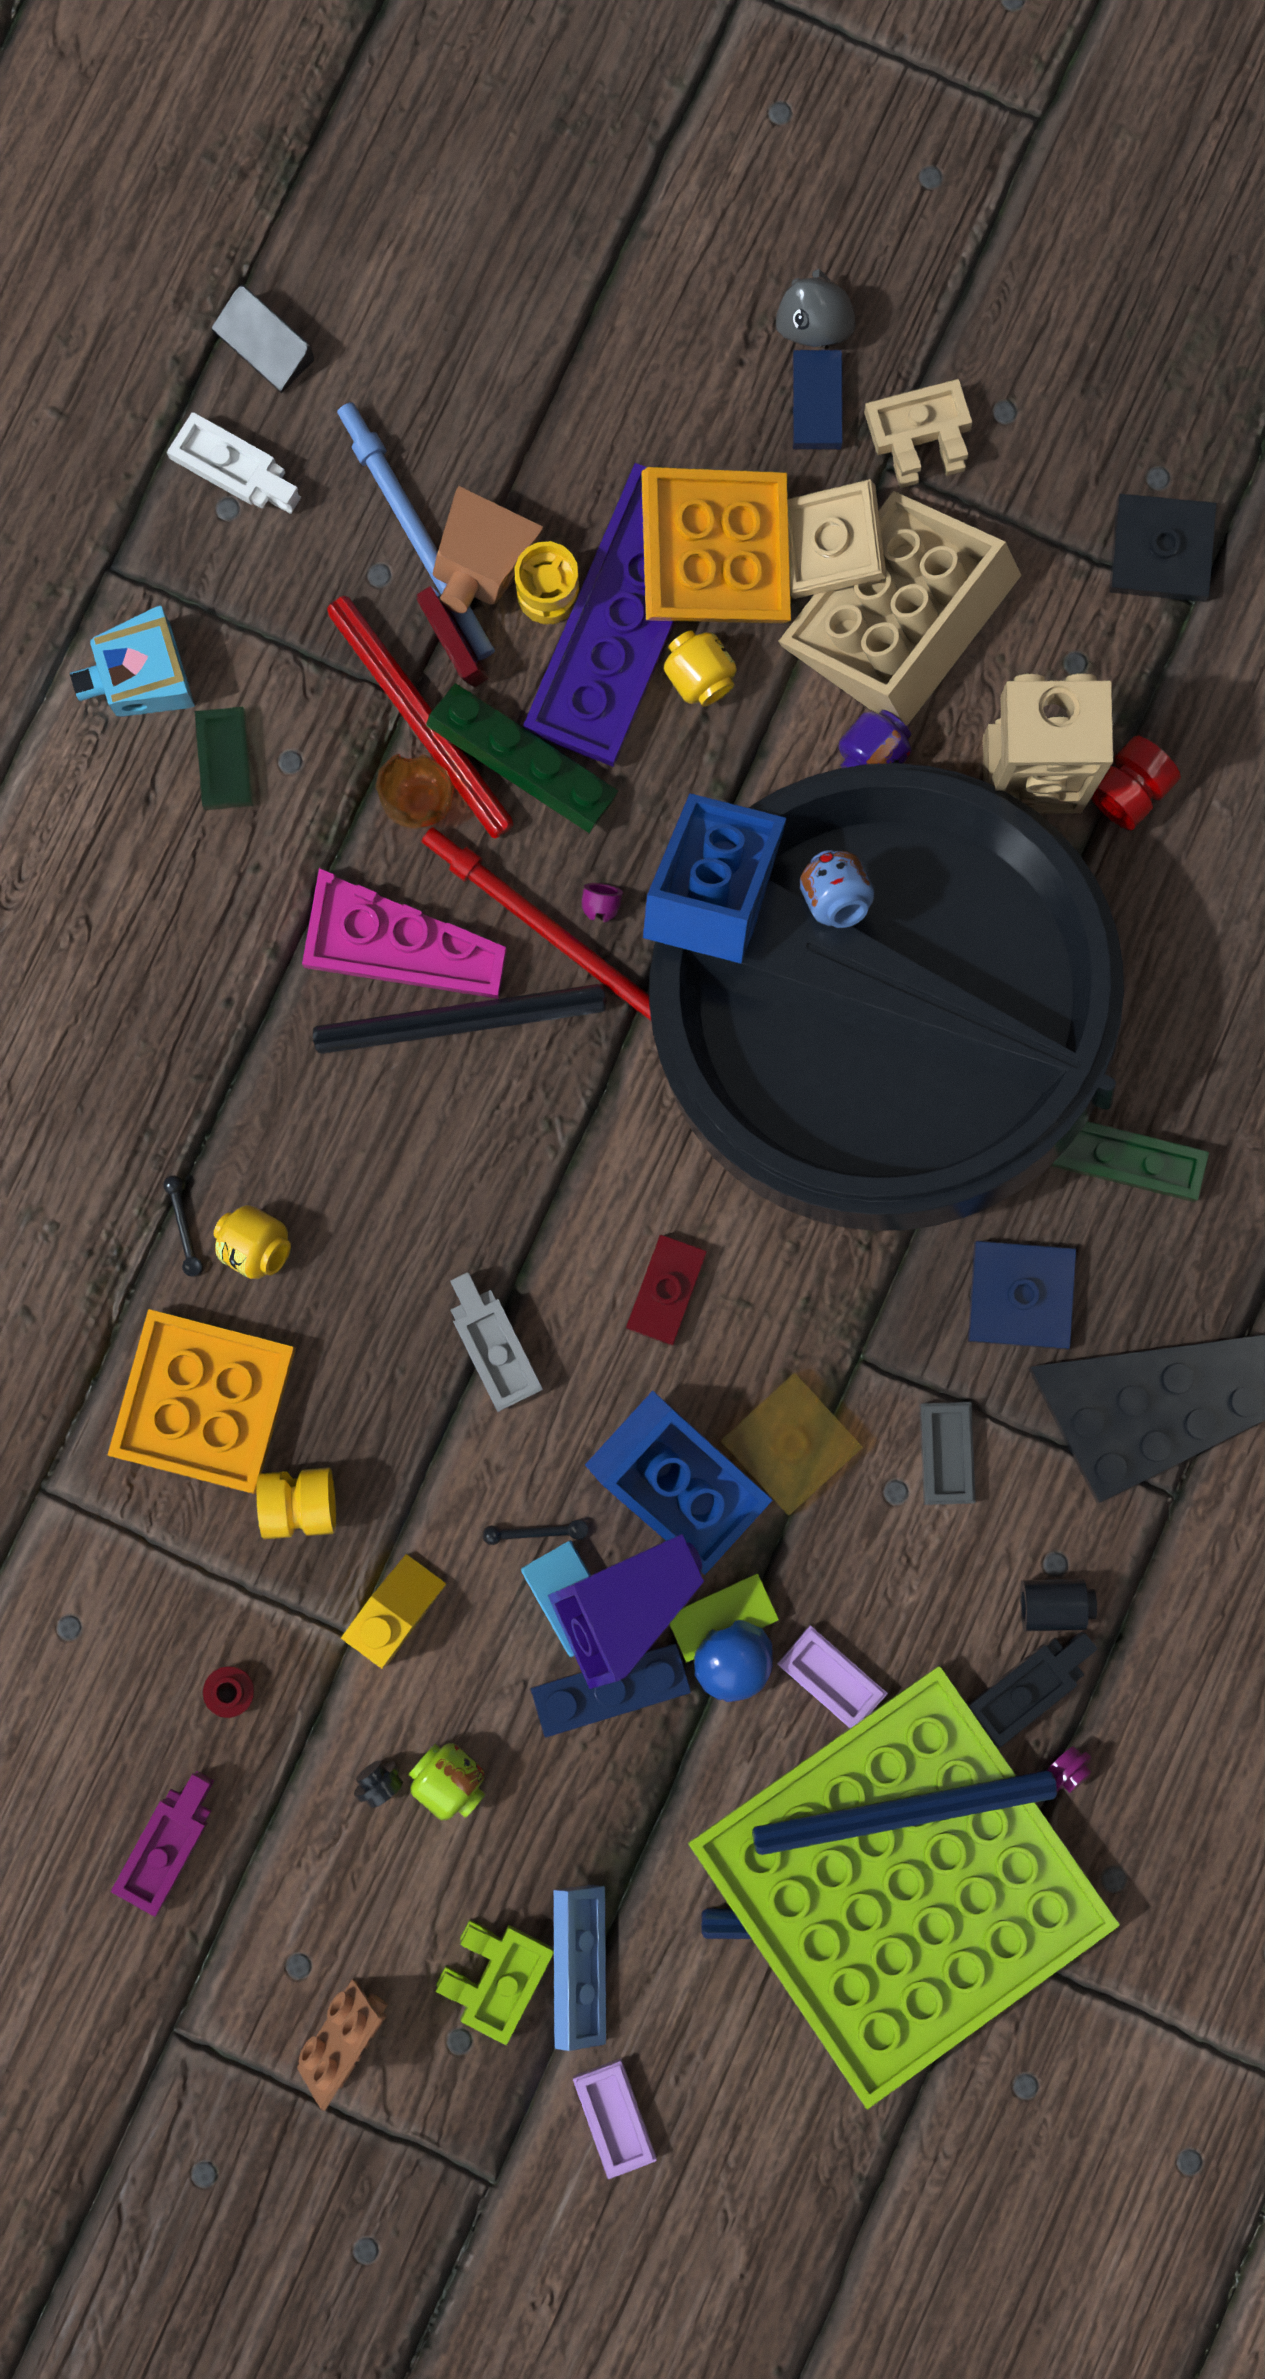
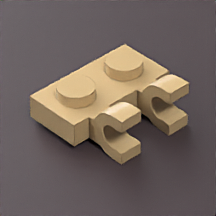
[864,379,972,488]

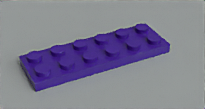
[523,463,675,767]

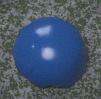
[694,1620,773,1702]

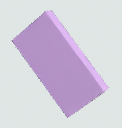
[777,1625,888,1728]
[573,2058,657,2179]

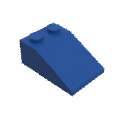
[643,793,786,964]
[585,1390,773,1575]

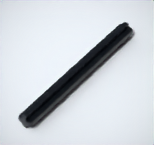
[313,984,606,1054]

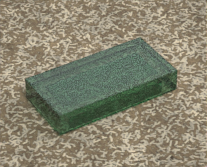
[195,707,253,810]

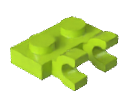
[436,1919,554,2045]

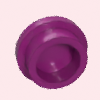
[1047,1746,1092,1793]

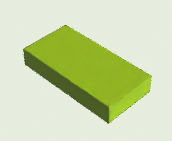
[669,1573,779,1662]

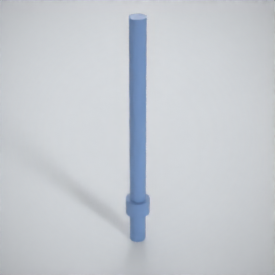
[337,402,495,660]

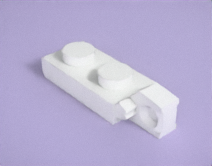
[167,412,301,514]

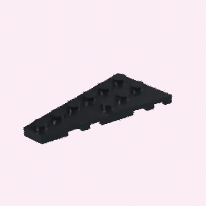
[1028,1335,1265,1503]

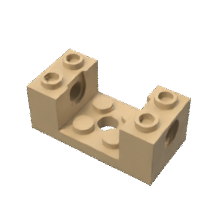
[983,674,1113,813]

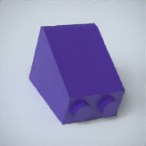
[548,1534,704,1689]

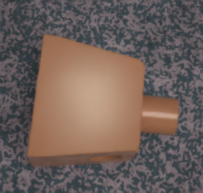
[432,486,543,613]

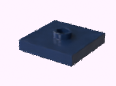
[968,1241,1076,1350]

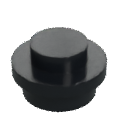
[354,1760,403,1808]

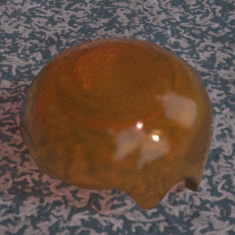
[376,754,454,829]

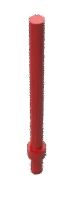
[421,827,651,1021]

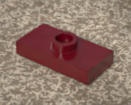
[626,1234,707,1346]

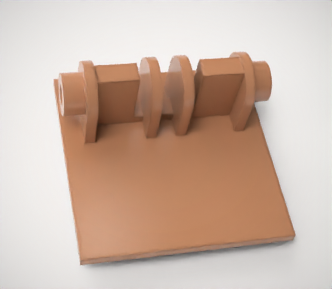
[297,1979,388,2111]

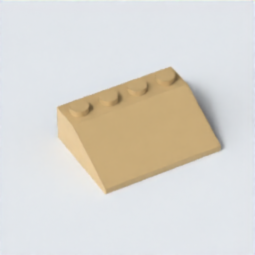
[779,491,1022,726]

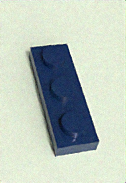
[530,1643,691,1738]

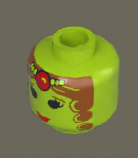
[408,1743,486,1820]

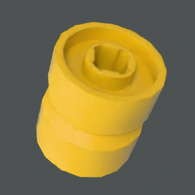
[514,541,579,624]
[256,1468,336,1540]

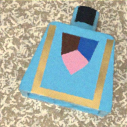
[70,606,195,717]

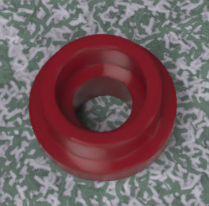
[203,1666,255,1718]

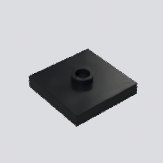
[1109,494,1216,602]

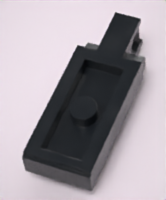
[967,1631,1098,1749]

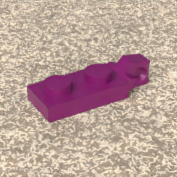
[111,1771,215,1917]

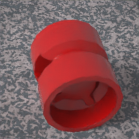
[1091,736,1181,830]

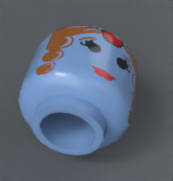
[800,850,874,928]

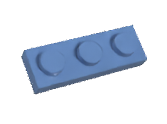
[554,1885,606,2051]

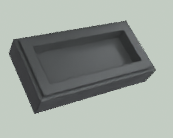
[919,1402,976,1505]

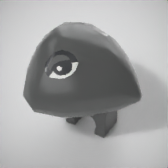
[776,269,856,347]

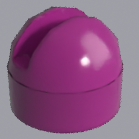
[581,883,623,922]

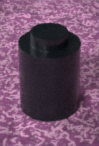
[1020,1579,1097,1632]

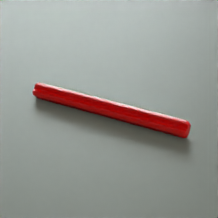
[327,596,513,838]

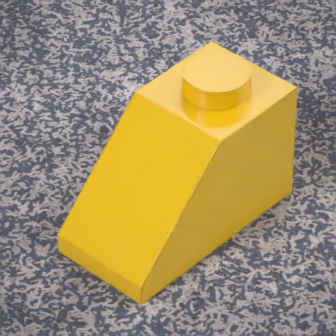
[341,1554,447,1669]

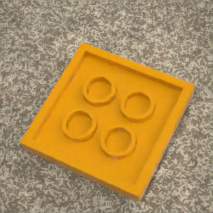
[641,467,791,623]
[107,1309,296,1494]

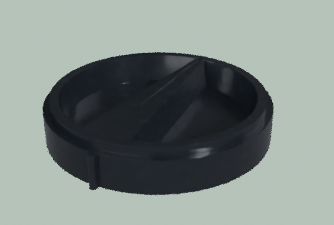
[649,763,1124,1231]

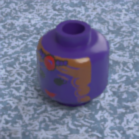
[839,710,911,768]

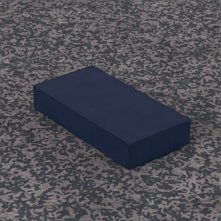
[793,350,842,449]

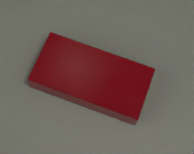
[416,586,489,688]

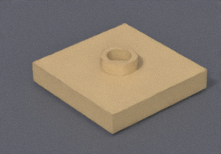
[787,479,887,599]

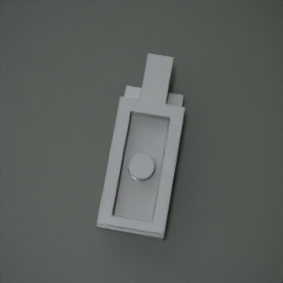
[450,1272,543,1412]

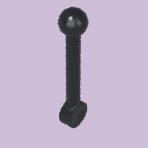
[163,1175,203,1277]
[482,1520,588,1545]

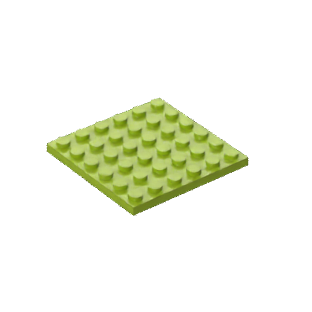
[687,1666,1120,2110]

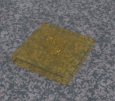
[720,1373,863,1516]

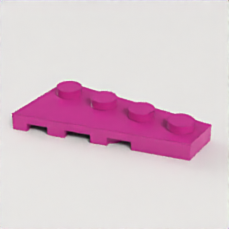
[302,868,507,999]

